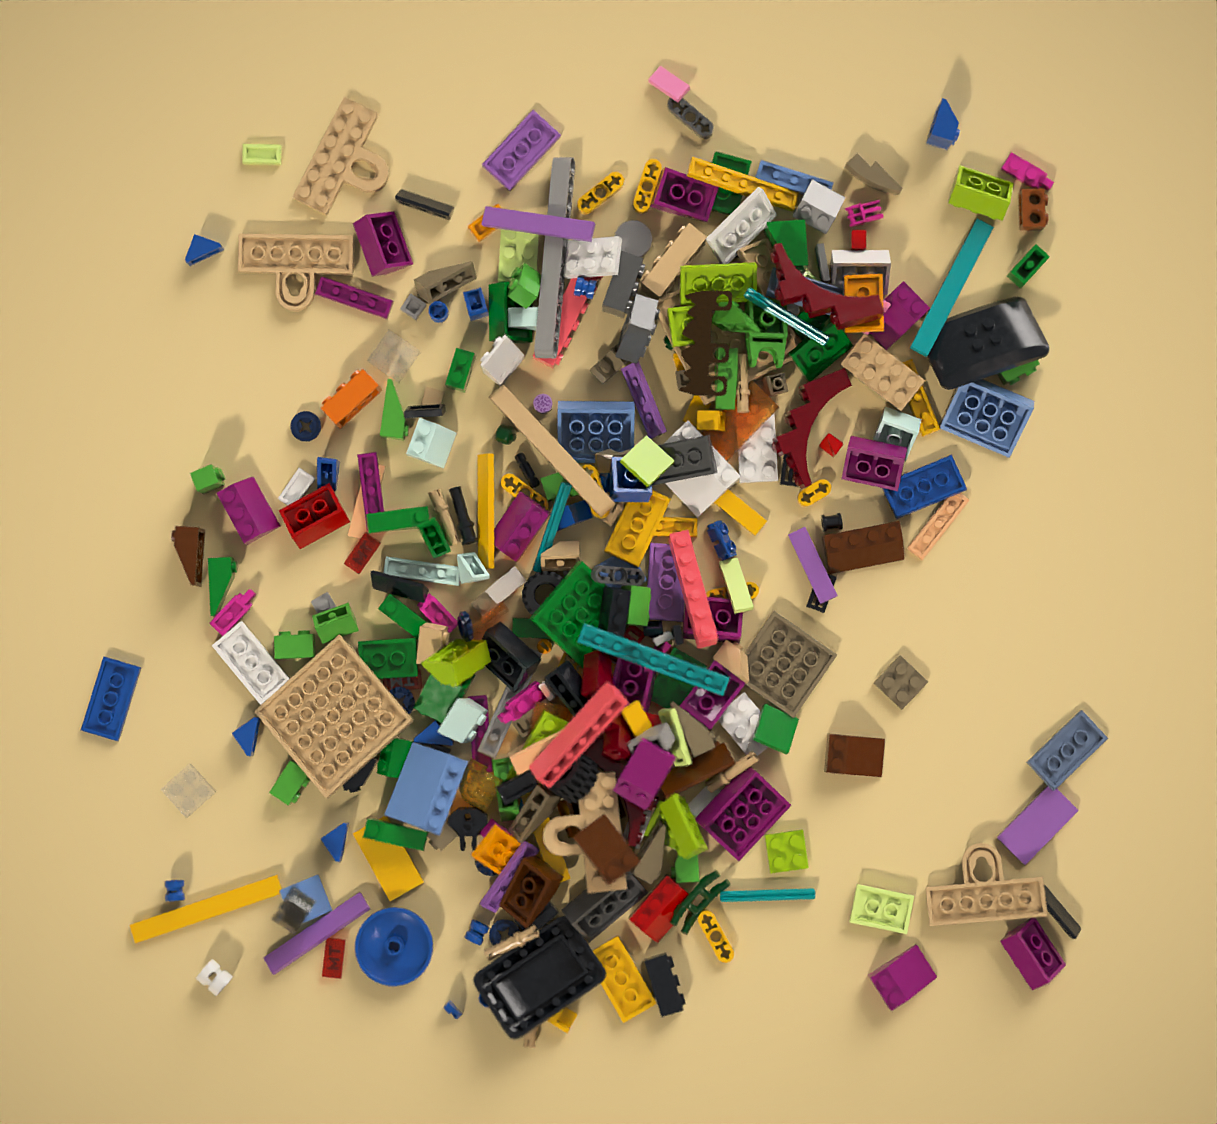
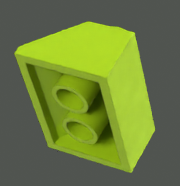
[948,166,1014,221]
[422,639,491,687]
[659,794,708,859]

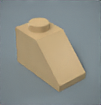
[541,541,580,571]
[416,622,450,664]
[713,640,749,684]

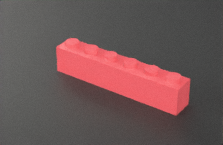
[533,276,604,368]
[668,530,718,649]
[529,682,628,788]

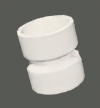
[196,959,233,996]

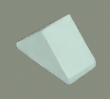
[508,307,538,331]
[457,552,490,584]

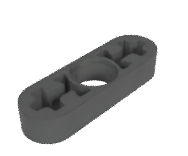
[667,97,714,139]
[591,565,645,586]

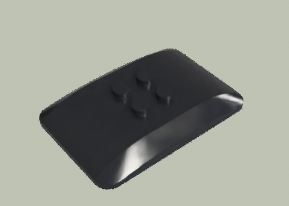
[927,297,1050,390]
[473,916,606,1040]

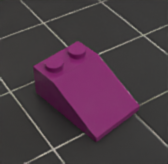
[650,167,719,222]
[869,281,930,351]
[613,657,656,712]
[680,660,746,730]
[612,738,677,810]
[868,944,937,1011]

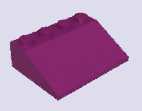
[695,767,791,861]

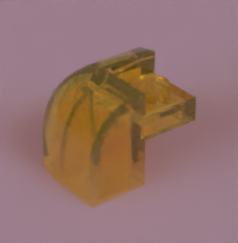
[459,759,503,813]

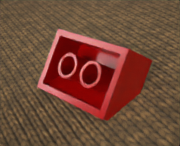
[279,483,350,549]
[629,874,696,943]

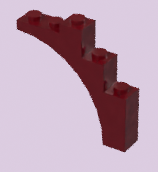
[770,243,884,330]
[772,368,852,489]
[582,650,635,762]
[583,738,659,848]

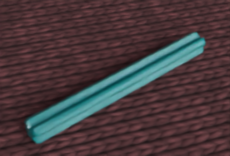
[744,288,830,345]
[533,482,572,572]
[720,888,816,902]

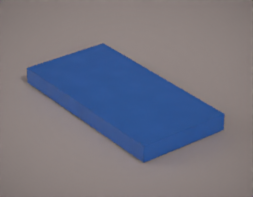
[882,455,967,519]
[81,656,142,741]

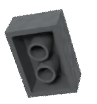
[602,251,645,318]
[615,294,660,364]

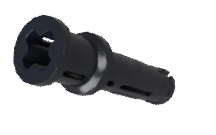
[449,486,479,545]

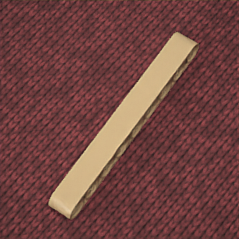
[489,384,615,517]

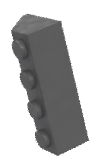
[562,871,648,942]

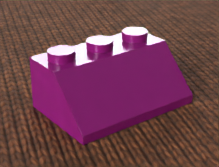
[353,211,413,277]
[841,436,907,491]
[217,476,281,545]
[494,491,551,562]
[682,597,743,644]
[1000,917,1066,990]

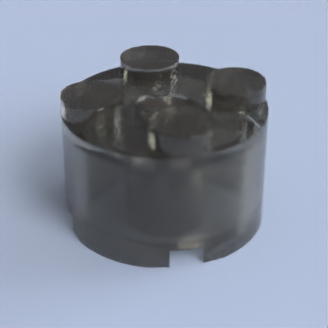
[272,886,316,934]

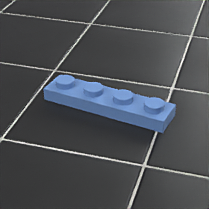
[755,160,834,194]

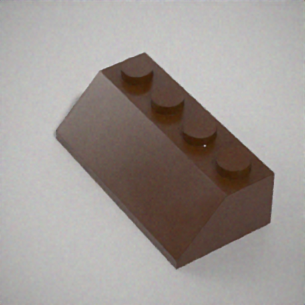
[822,521,904,574]
[660,741,736,800]

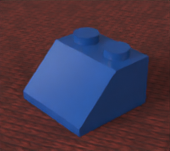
[926,98,960,150]
[609,457,652,502]

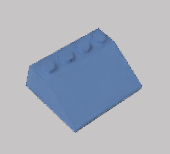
[940,379,1034,458]
[558,401,635,463]
[384,742,468,836]

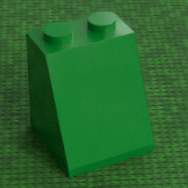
[764,219,808,274]
[414,673,476,724]

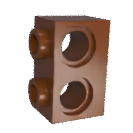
[1018,189,1049,231]

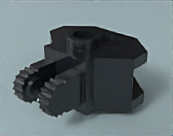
[448,807,488,851]

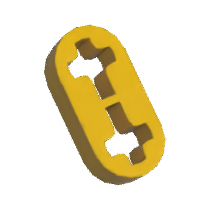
[797,479,831,507]

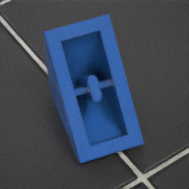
[185,234,224,266]
[463,288,489,321]
[317,457,340,491]
[557,500,593,531]
[232,717,261,756]
[414,721,454,745]
[321,822,349,862]

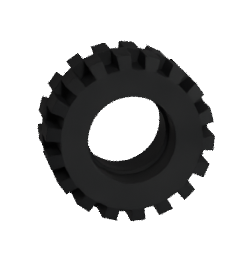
[522,571,563,615]
[548,753,599,803]

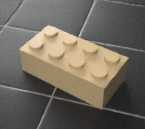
[640,223,707,300]
[840,334,925,412]

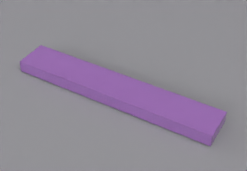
[482,206,595,242]
[264,892,370,975]

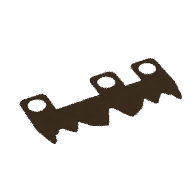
[679,291,732,396]

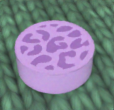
[533,394,552,414]

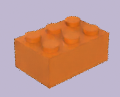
[321,369,382,429]

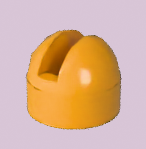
[537,639,552,654]

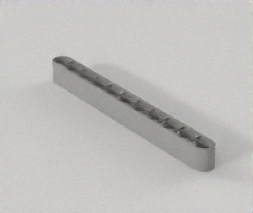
[534,157,575,359]

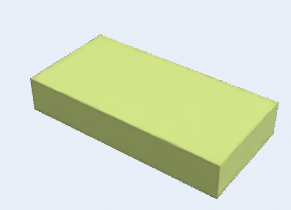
[242,144,282,165]

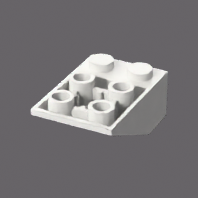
[480,335,525,386]

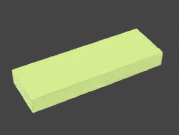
[719,558,754,614]
[658,708,692,766]

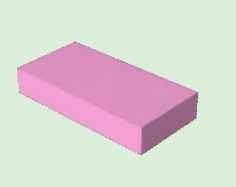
[648,66,690,102]

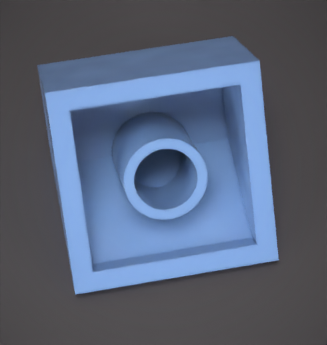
[279,874,332,927]

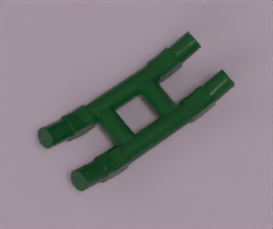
[670,870,731,935]

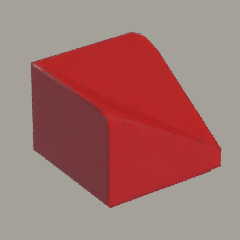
[851,230,866,250]
[819,433,844,457]

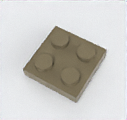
[874,655,928,710]

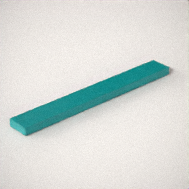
[910,218,994,357]
[577,623,730,696]

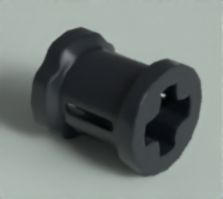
[821,513,843,532]

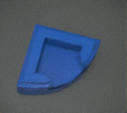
[444,1000,463,1019]

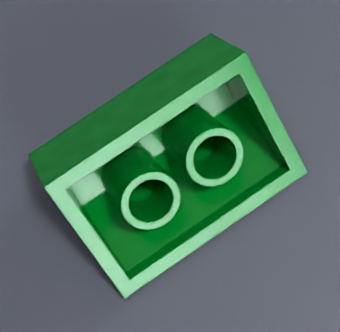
[489,281,533,343]

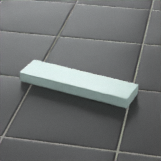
[383,556,460,586]

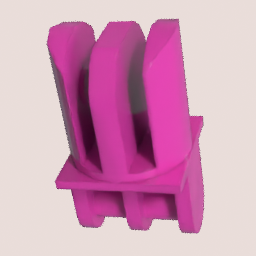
[845,200,884,227]

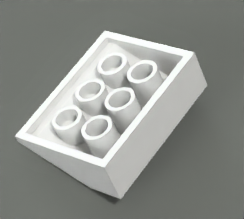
[664,421,741,518]

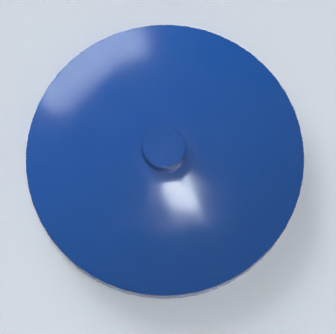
[355,907,433,986]

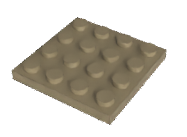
[745,611,837,718]

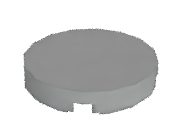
[615,220,652,257]

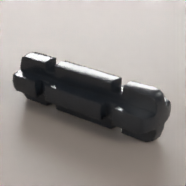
[515,452,540,488]

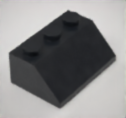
[482,621,541,693]

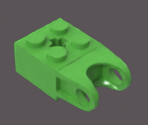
[745,299,787,368]

